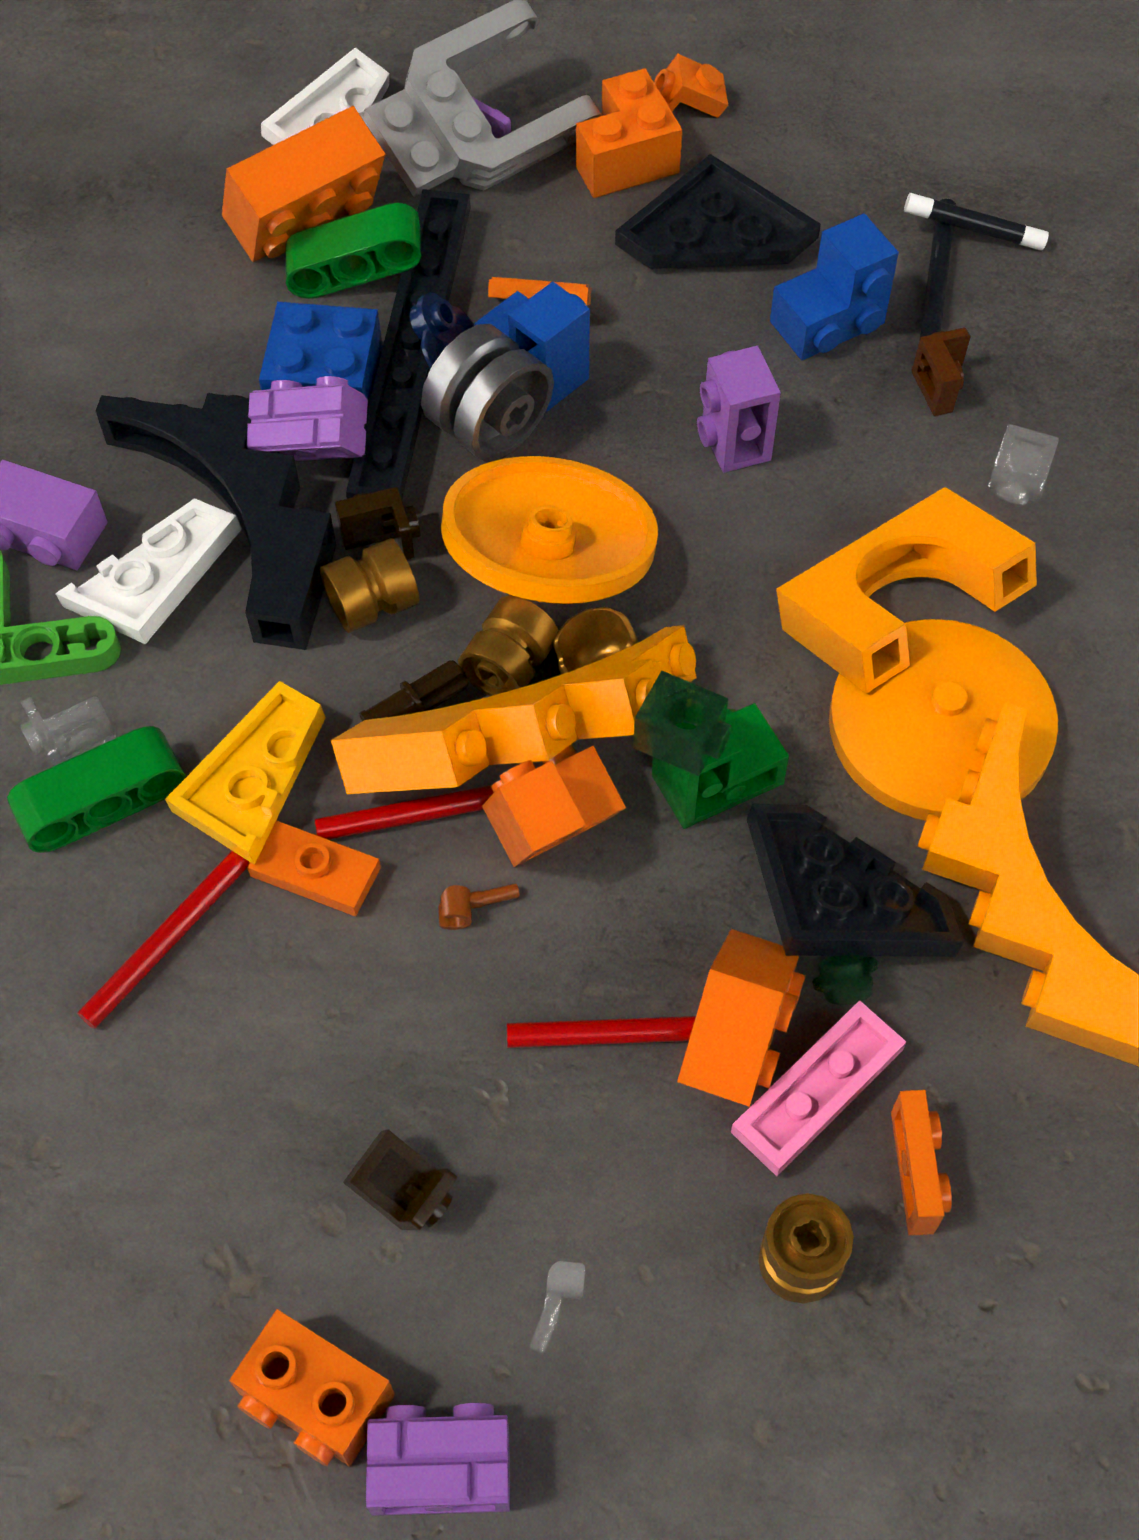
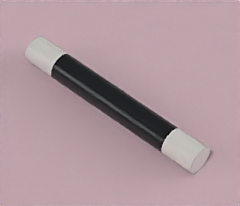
[904,193,1049,251]

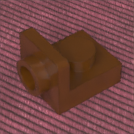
[911,328,971,416]

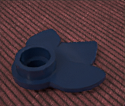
[410,292,474,369]

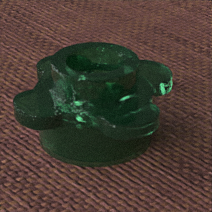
[812,956,878,1005]

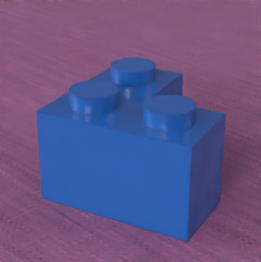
[770,213,899,361]
[474,281,590,412]

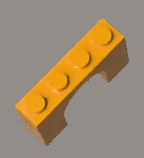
[776,487,1037,693]

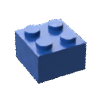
[259,302,383,407]

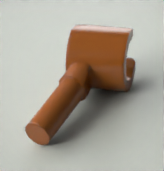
[438,883,520,930]

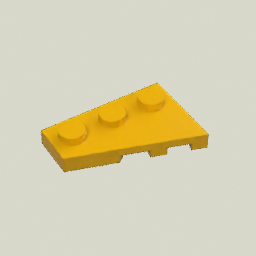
[165,681,326,865]

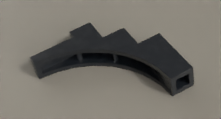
[96,393,336,650]

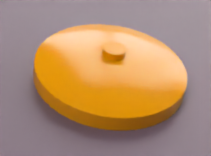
[441,456,658,604]
[829,619,1058,821]

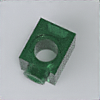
[633,671,732,776]

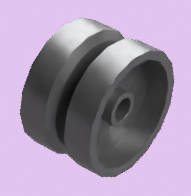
[421,324,554,462]

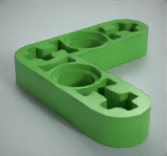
[0,551,121,685]

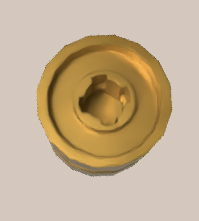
[320,538,420,633]
[458,595,559,696]
[758,1193,854,1304]

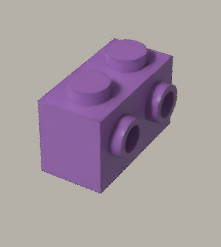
[697,345,781,473]

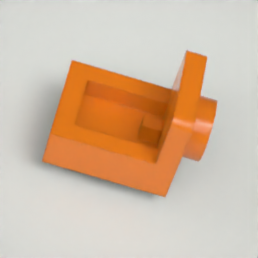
[654,54,729,118]

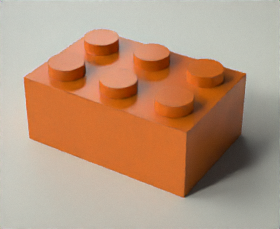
[222,105,386,262]

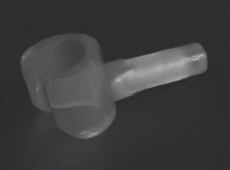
[529,1261,586,1354]

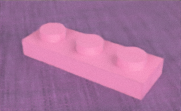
[731,1000,906,1176]

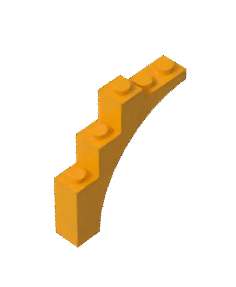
[331,625,697,794]
[917,701,1139,1066]

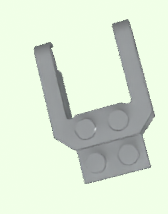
[362,0,603,197]

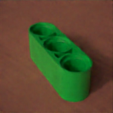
[286,203,421,299]
[7,726,186,853]

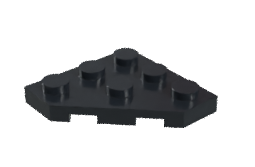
[615,154,821,269]
[746,804,964,957]

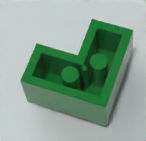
[652,695,789,829]

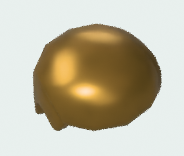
[553,607,638,674]

